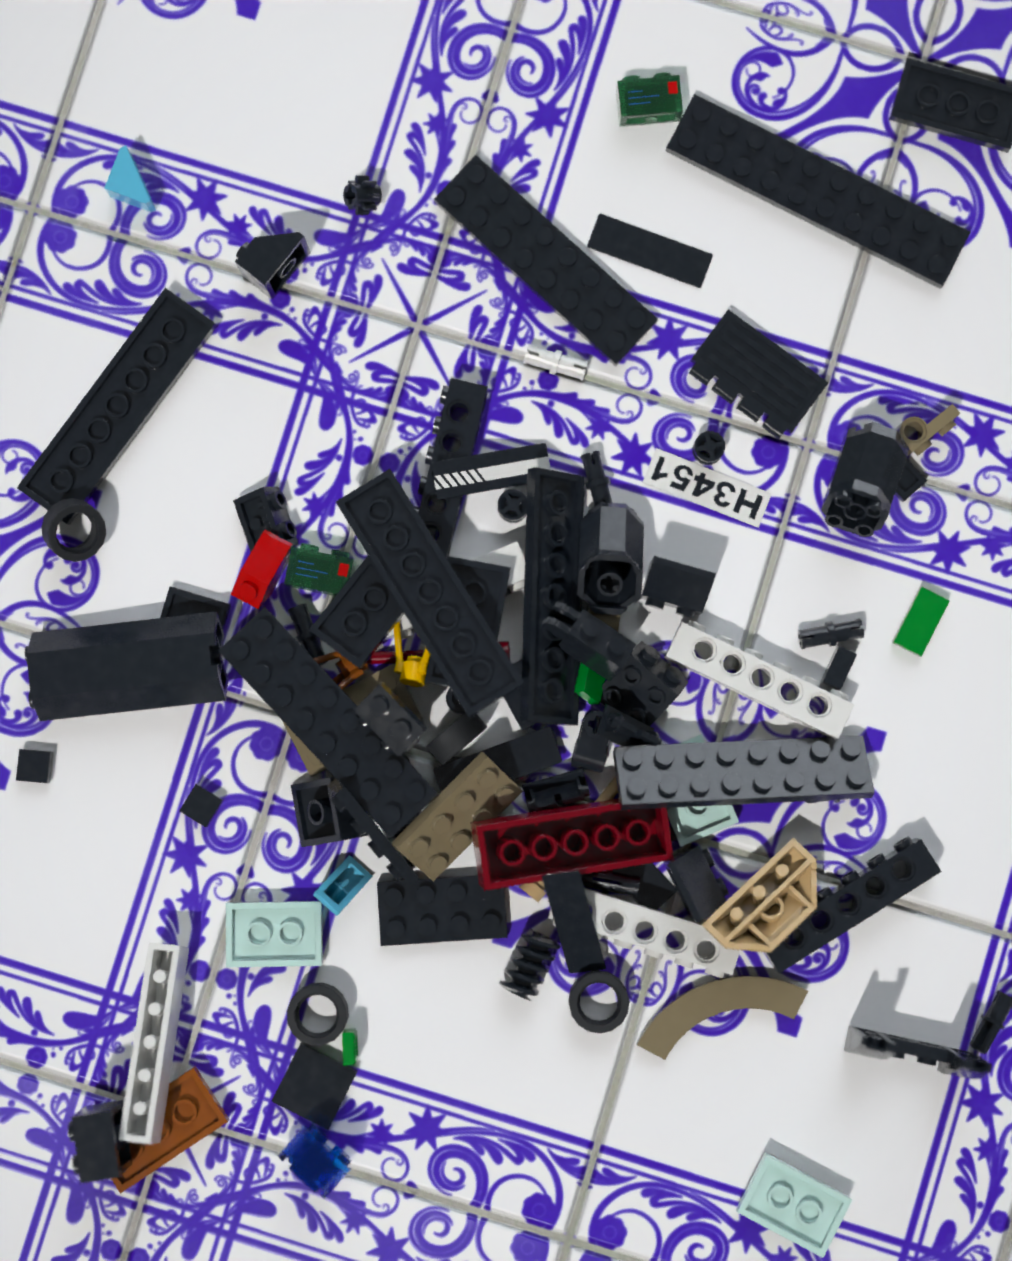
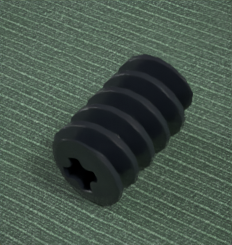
[499,929,561,1001]

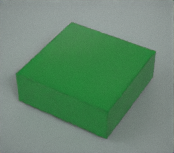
[574,663,605,704]
[342,1028,359,1065]

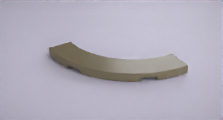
[636,975,808,1060]

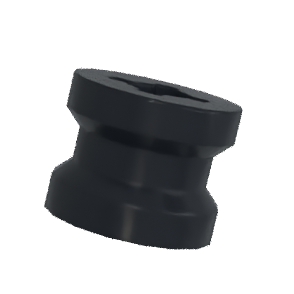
[692,431,725,465]
[498,489,527,523]

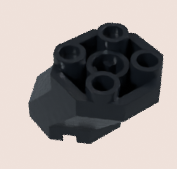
[821,422,909,537]
[577,502,644,615]

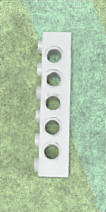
[664,620,854,739]
[548,887,740,978]

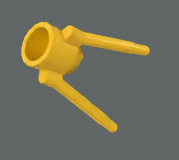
[394,621,430,687]

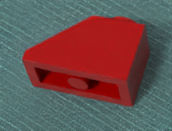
[231,530,293,609]

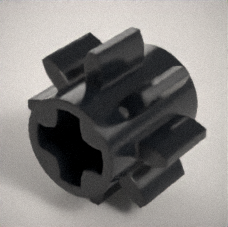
[343,175,382,215]

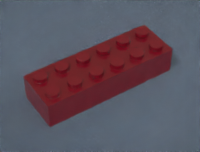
[470,798,674,890]

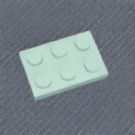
[667,734,739,847]
[226,901,323,967]
[736,1152,852,1258]

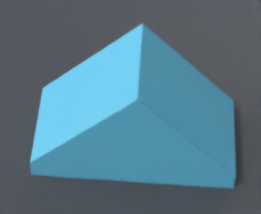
[104,145,156,212]
[313,855,373,916]

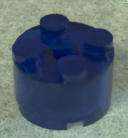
[278,1123,352,1199]

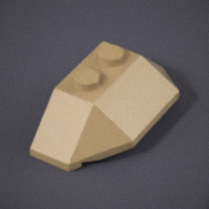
[702,837,817,953]

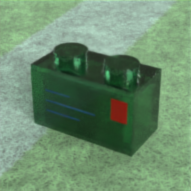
[616,72,683,127]
[284,543,356,596]

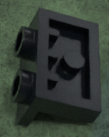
[233,486,299,552]

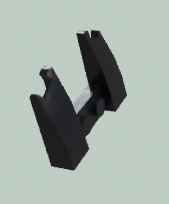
[844,1025,992,1080]

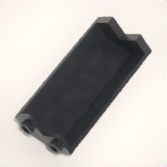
[25,612,228,721]

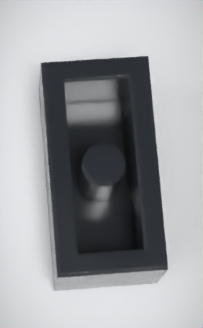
[820,646,857,690]

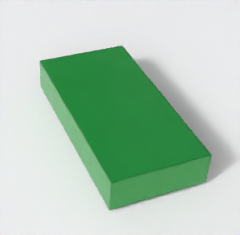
[891,587,950,657]

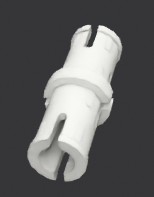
[523,344,589,381]

